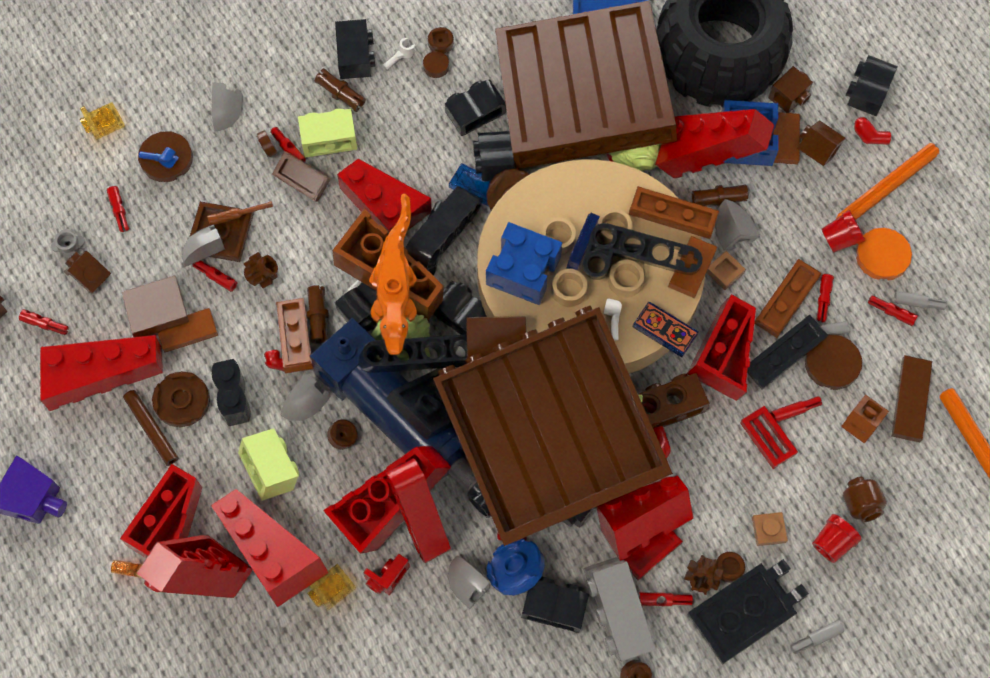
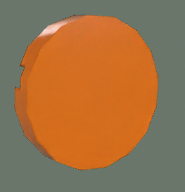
[856,228,912,280]

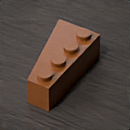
[332,208,444,321]

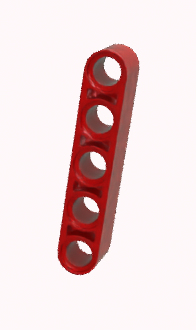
[386,458,451,563]

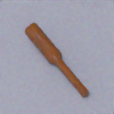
[207,201,273,226]

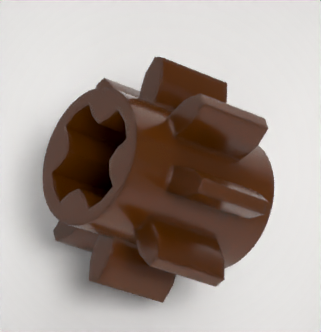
[244,252,278,288]
[684,555,724,595]

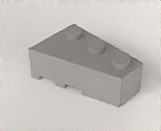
[583,557,656,662]

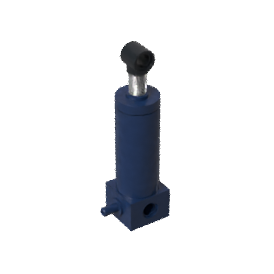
[310,318,491,518]

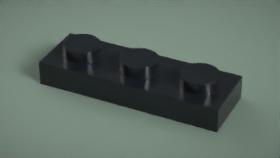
[747,314,828,390]

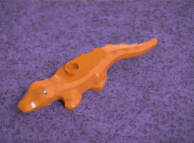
[369,194,417,355]

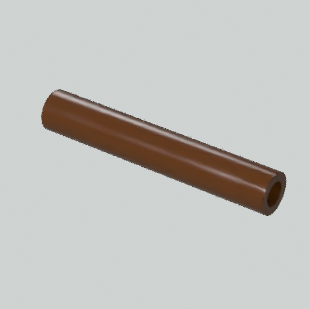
[123,390,179,466]

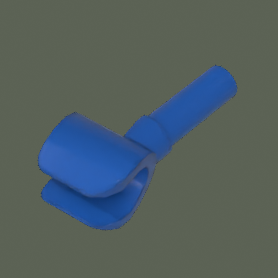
[139,147,179,168]

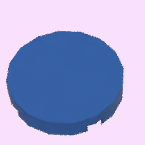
[486,539,545,596]

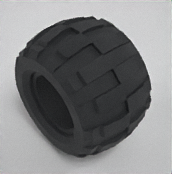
[656,0,793,107]

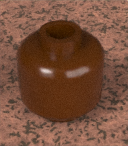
[842,476,887,522]

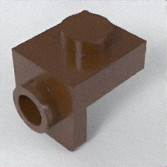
[64,250,111,294]

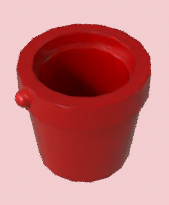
[821,210,866,253]
[812,514,862,563]

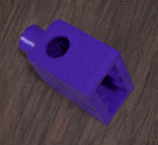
[0,455,67,524]

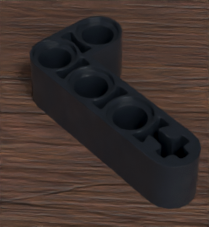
[406,186,483,276]
[583,223,703,280]

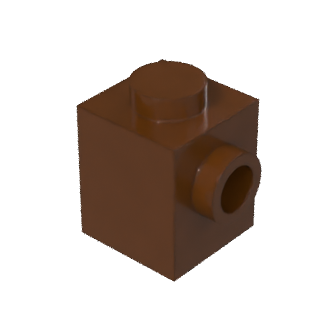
[768,66,813,113]
[797,120,846,166]

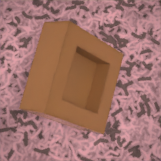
[706,251,746,290]
[752,512,788,546]

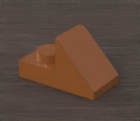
[841,394,889,443]

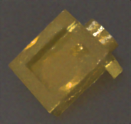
[79,102,125,140]
[307,564,356,611]

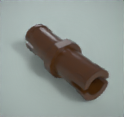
[314,68,366,112]
[691,184,748,207]
[307,285,329,343]

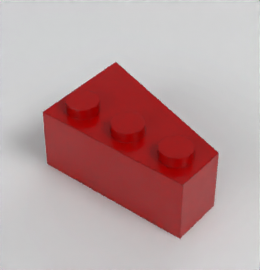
[687,294,756,401]
[120,464,202,558]

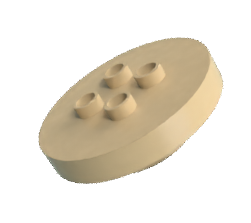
[477,159,705,374]

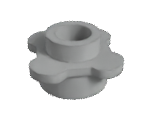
[51,229,85,259]

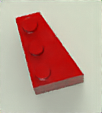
[337,159,432,232]
[596,475,694,561]

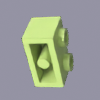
[298,109,358,158]
[238,428,299,501]

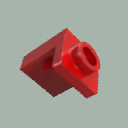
[363,554,410,595]

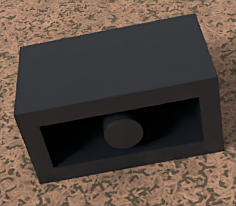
[335,19,376,79]

